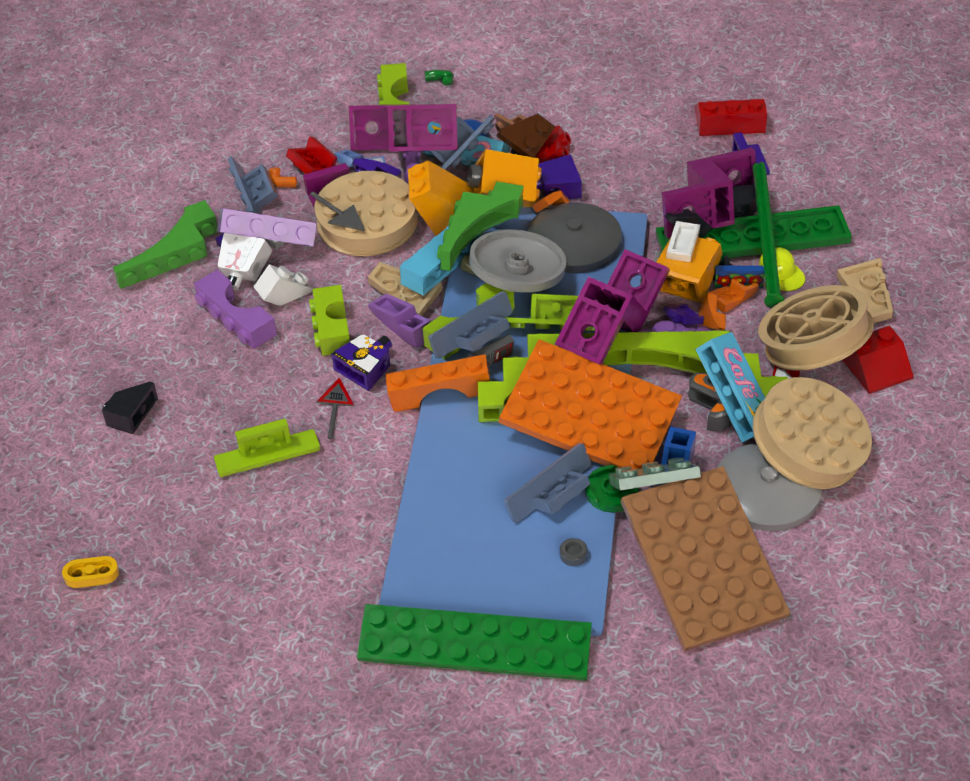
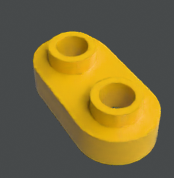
[62,556,119,588]

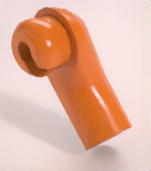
[268,167,297,188]

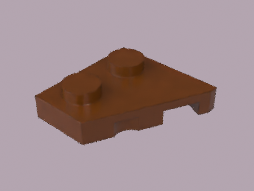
[496,113,556,158]

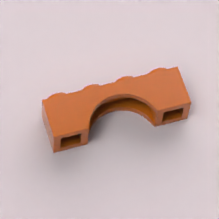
[386,354,492,412]

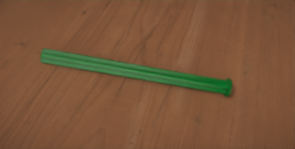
[753,162,784,308]

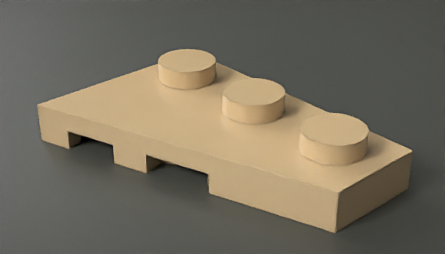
[836,258,893,323]
[368,262,443,316]

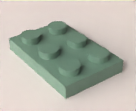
[608,458,701,490]

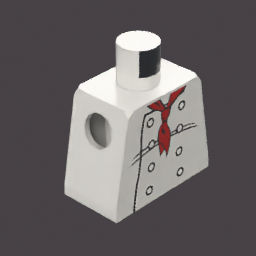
[218,233,272,290]

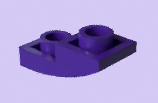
[353,159,401,179]

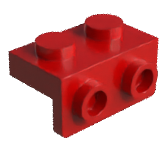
[534,125,571,163]
[286,137,337,174]

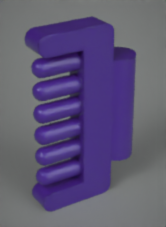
[663,303,704,325]

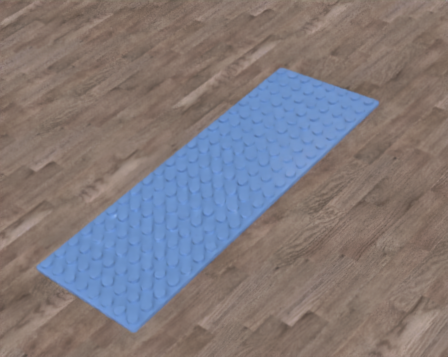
[379,207,647,636]

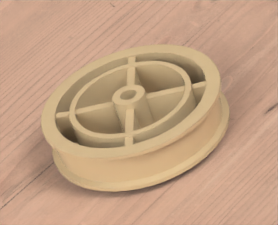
[315,171,418,257]
[758,285,874,370]
[753,377,872,489]

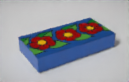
[715,266,765,288]

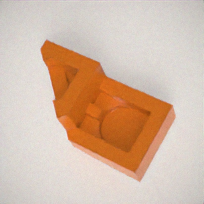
[532,190,570,213]
[709,279,759,313]
[699,292,726,331]

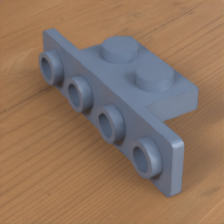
[430,115,495,171]
[228,156,278,214]
[428,291,513,358]
[504,443,592,523]

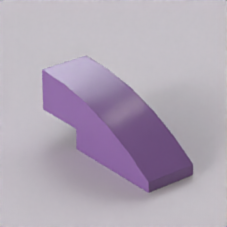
[368,293,432,348]

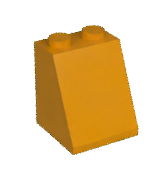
[474,149,541,207]
[408,160,474,235]
[657,237,722,303]

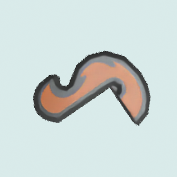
[688,373,732,431]

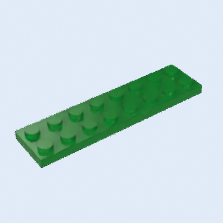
[655,205,852,259]
[357,604,592,681]

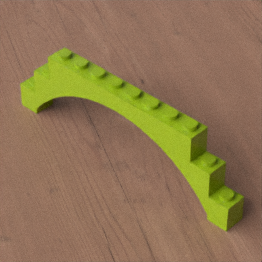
[478,330,788,422]

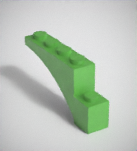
[437,182,524,271]
[113,200,219,289]

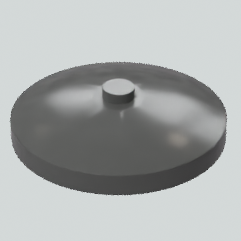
[528,202,622,273]

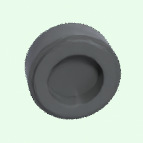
[467,164,482,188]
[560,538,587,566]

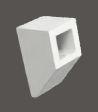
[254,264,313,306]

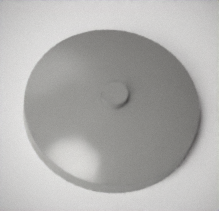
[469,230,566,293]
[717,443,822,531]

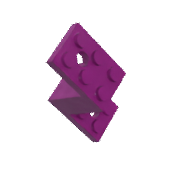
[349,104,458,152]
[661,148,756,239]
[555,249,670,365]

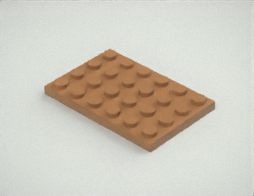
[621,466,791,651]

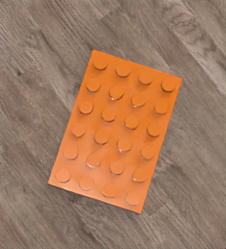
[498,339,682,469]

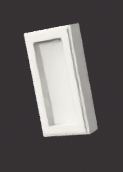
[666,221,700,262]

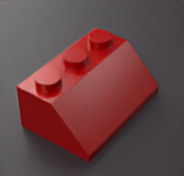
[695,99,767,136]

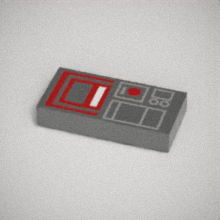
[467,334,515,366]

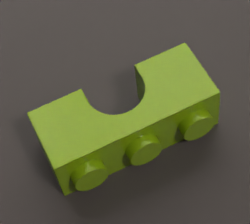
[309,285,350,356]

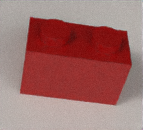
[843,325,913,394]

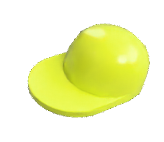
[759,247,805,291]

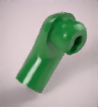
[424,70,454,85]

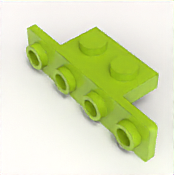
[505,294,595,331]
[214,418,320,477]

